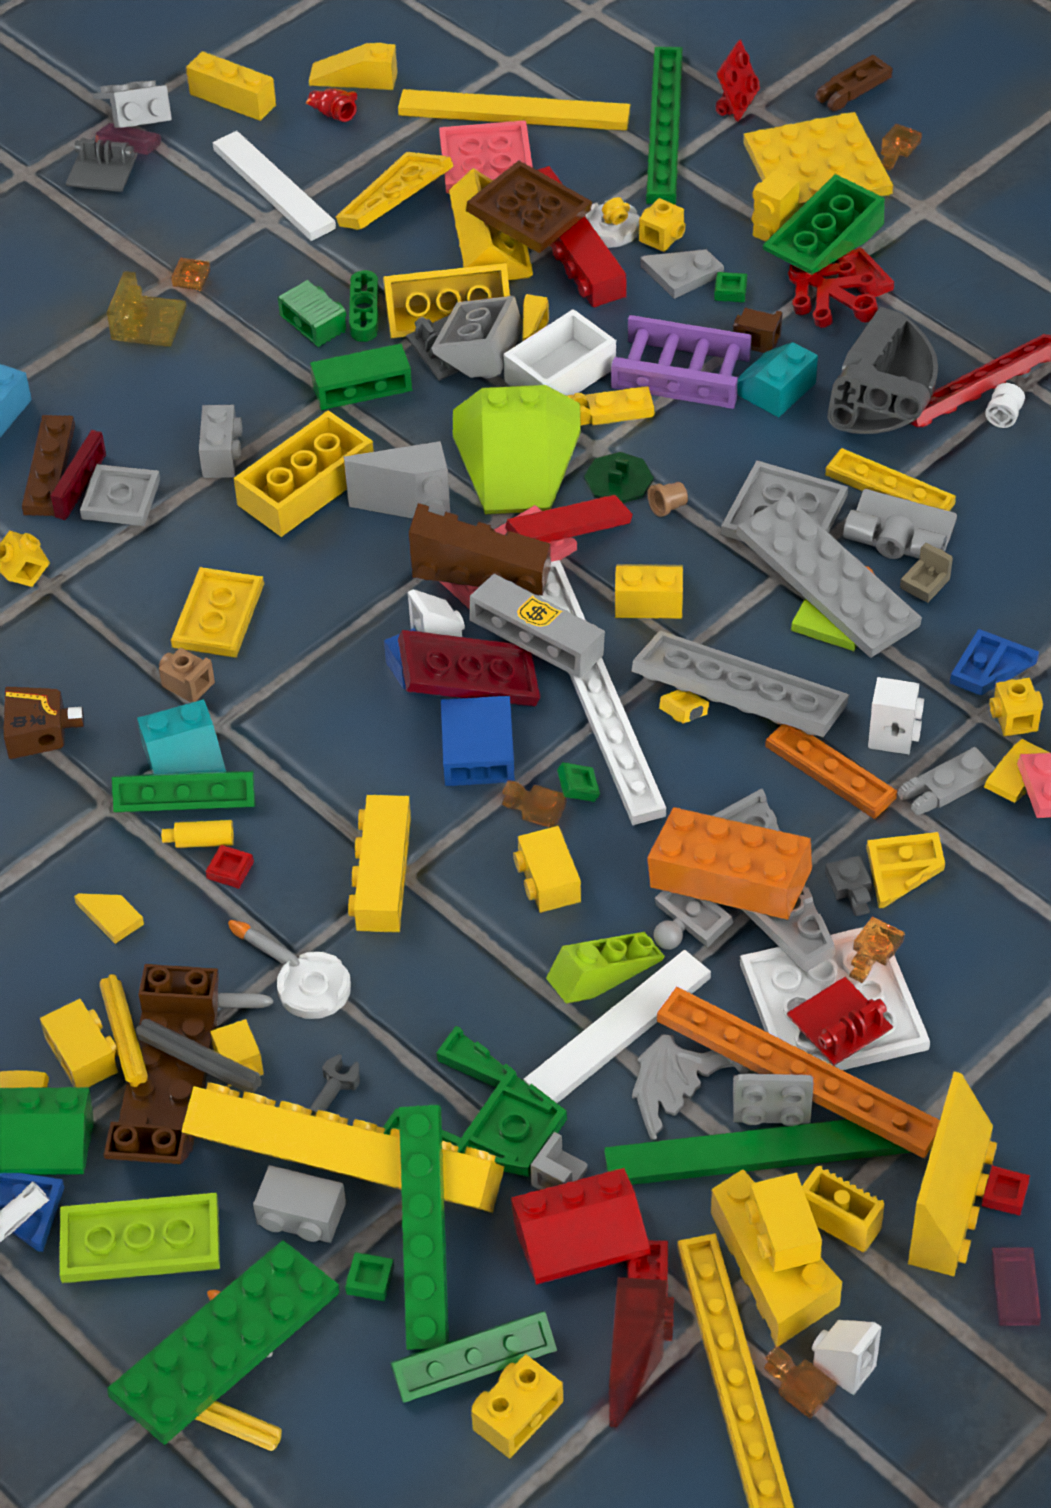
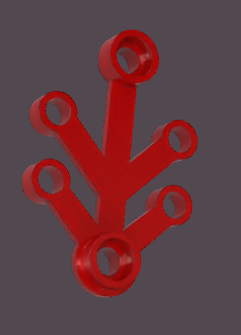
[788,260,878,328]

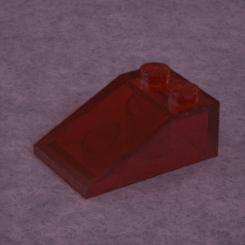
[609,1277,674,1427]

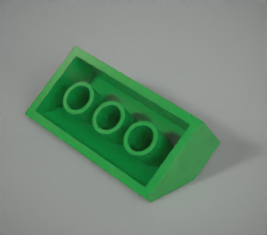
[0,1087,94,1175]

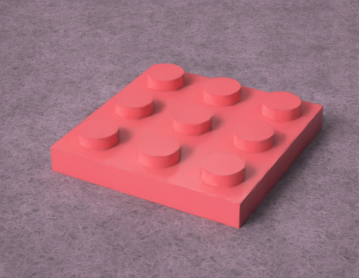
[439,121,533,193]

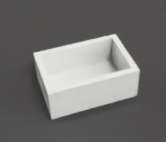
[503,309,616,396]

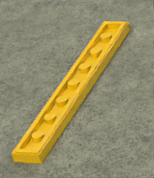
[398,89,630,131]
[677,1233,794,1508]

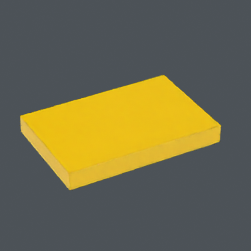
[171,567,264,658]

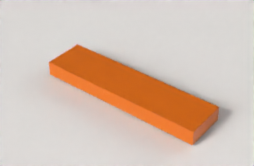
[765,724,897,819]

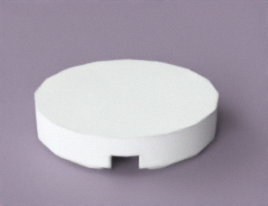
[585,200,640,248]
[277,952,351,1019]

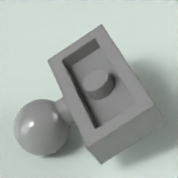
[654,890,733,950]

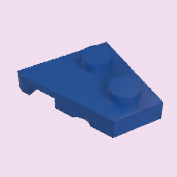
[950,629,1039,695]
[0,1173,65,1252]

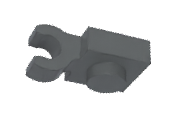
[825,856,872,916]

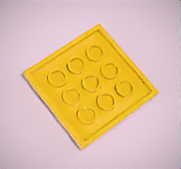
[743,112,893,210]

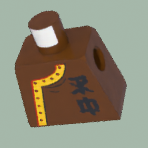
[4,687,84,759]

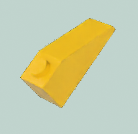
[309,43,397,90]

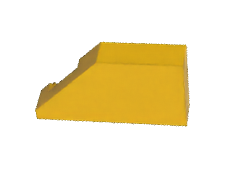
[74,893,144,944]

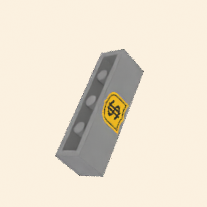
[470,574,605,678]

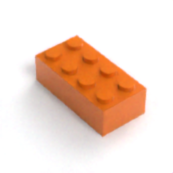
[647,807,812,920]

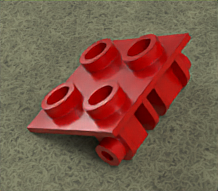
[715,40,760,122]
[786,976,893,1066]

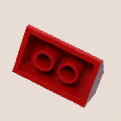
[511,1168,651,1284]

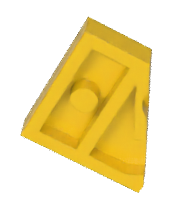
[866,832,945,908]

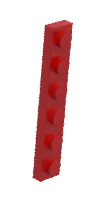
[909,334,1051,428]

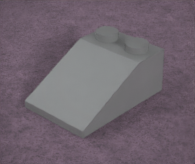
[344,441,450,518]

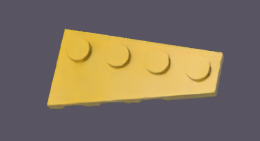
[335,152,454,230]

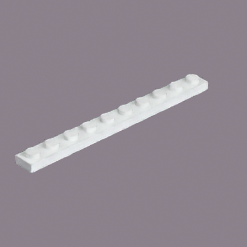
[538,560,666,825]

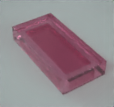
[95,123,161,155]
[992,1247,1041,1326]

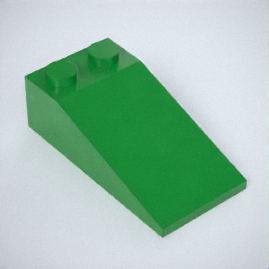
[763,174,884,275]

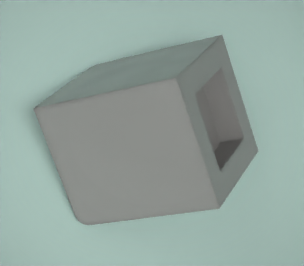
[531,1132,587,1190]

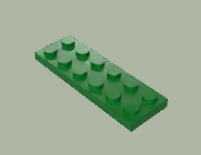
[107,1240,339,1445]

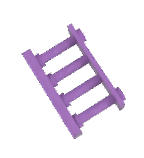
[611,315,751,409]

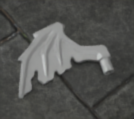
[632,1034,756,1140]

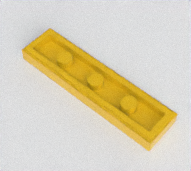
[825,448,956,511]

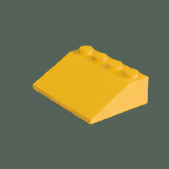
[908,1072,997,1276]

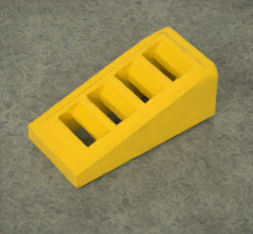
[522,294,549,341]

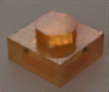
[171,257,210,291]

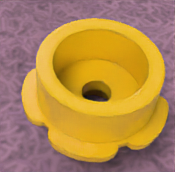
[601,197,630,225]

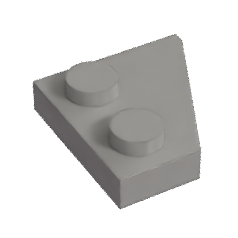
[641,249,724,299]

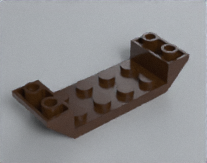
[104,964,219,1164]

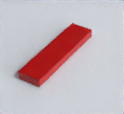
[505,495,633,543]

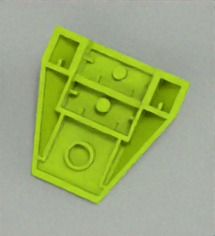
[453,385,581,514]

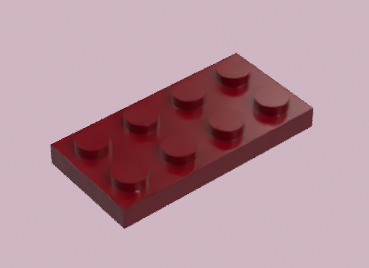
[398,630,540,706]

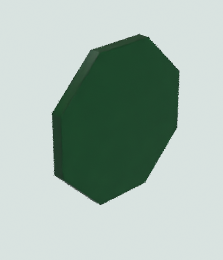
[584,452,653,503]

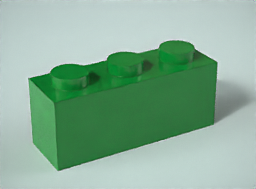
[310,343,412,410]

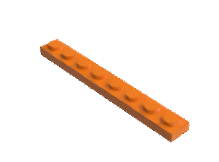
[657,986,940,1158]

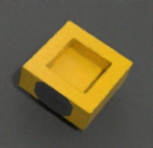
[659,690,709,724]

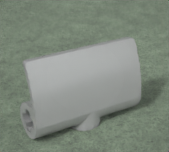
[843,489,957,559]

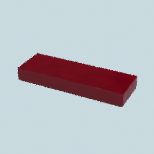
[50,429,106,520]

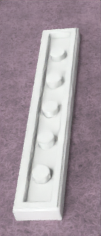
[213,131,336,241]
[523,950,711,1103]

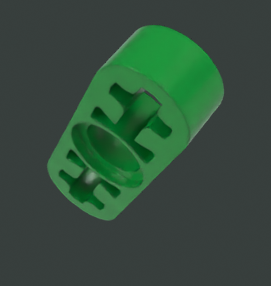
[349,270,379,342]

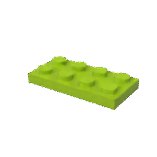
[60,1193,220,1283]

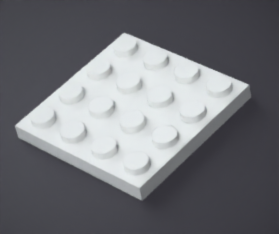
[740,923,930,1070]

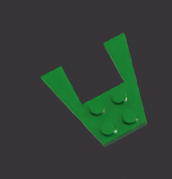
[382,1026,567,1177]

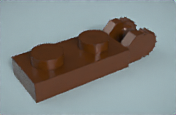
[815,55,893,111]

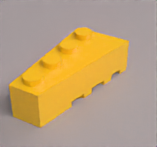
[711,1169,842,1347]

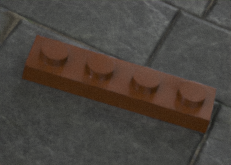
[22,415,75,516]

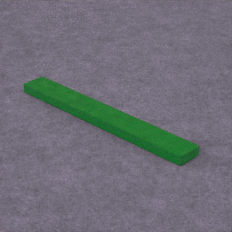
[646,47,683,205]
[604,1119,912,1185]

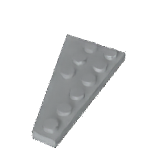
[712,788,835,972]

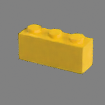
[186,51,276,121]

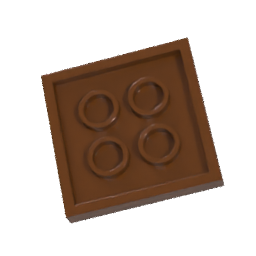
[465,160,592,253]

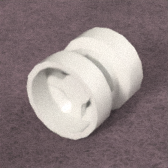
[985,383,1025,428]

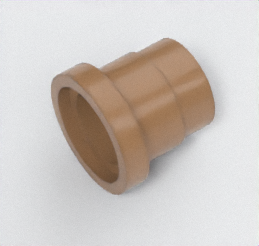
[648,482,688,517]

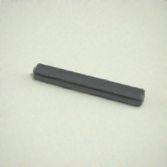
[136,1019,262,1093]

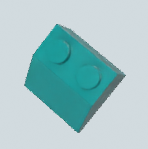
[737,342,818,418]
[137,699,226,774]

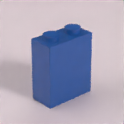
[441,696,515,786]

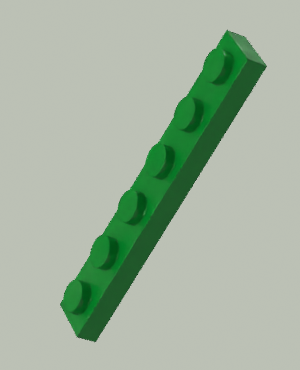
[399,1105,449,1350]

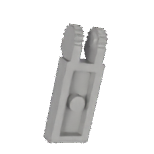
[897,747,995,816]

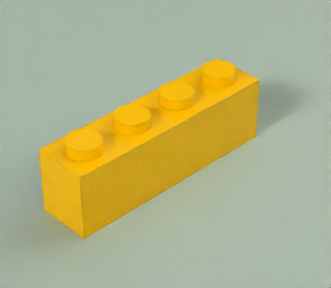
[348,795,411,932]

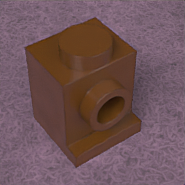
[733,308,783,353]

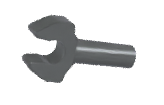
[309,1054,360,1117]

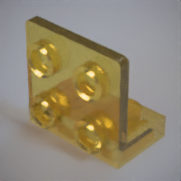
[107,271,186,347]

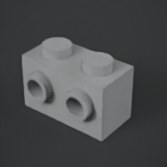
[199,405,242,478]
[253,1165,346,1243]

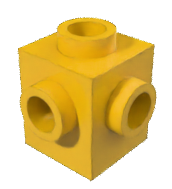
[639,198,686,252]
[0,530,50,587]
[989,678,1043,737]

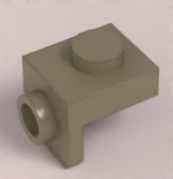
[900,543,953,603]

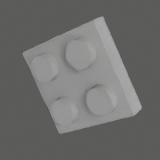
[80,464,160,526]

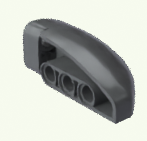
[827,307,938,434]

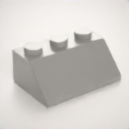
[432,296,523,379]

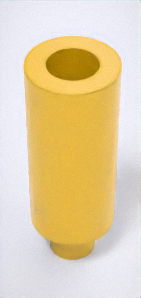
[161,820,234,848]

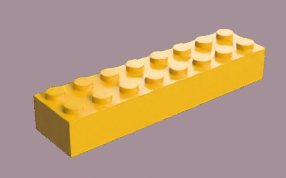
[181,1082,505,1213]

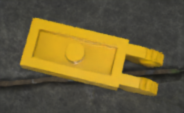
[567,386,654,425]

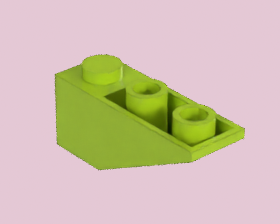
[546,932,665,1004]

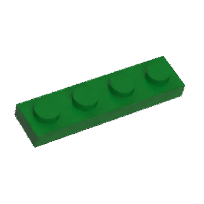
[112,770,255,812]
[390,1310,557,1403]

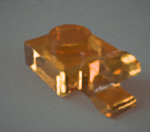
[881,124,922,170]
[502,780,567,828]
[849,916,905,983]
[764,1346,837,1419]

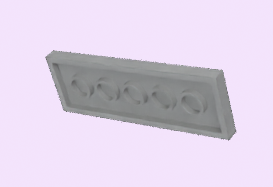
[736,496,922,658]
[632,631,849,737]

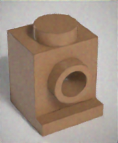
[159,647,215,703]

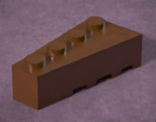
[409,503,551,596]

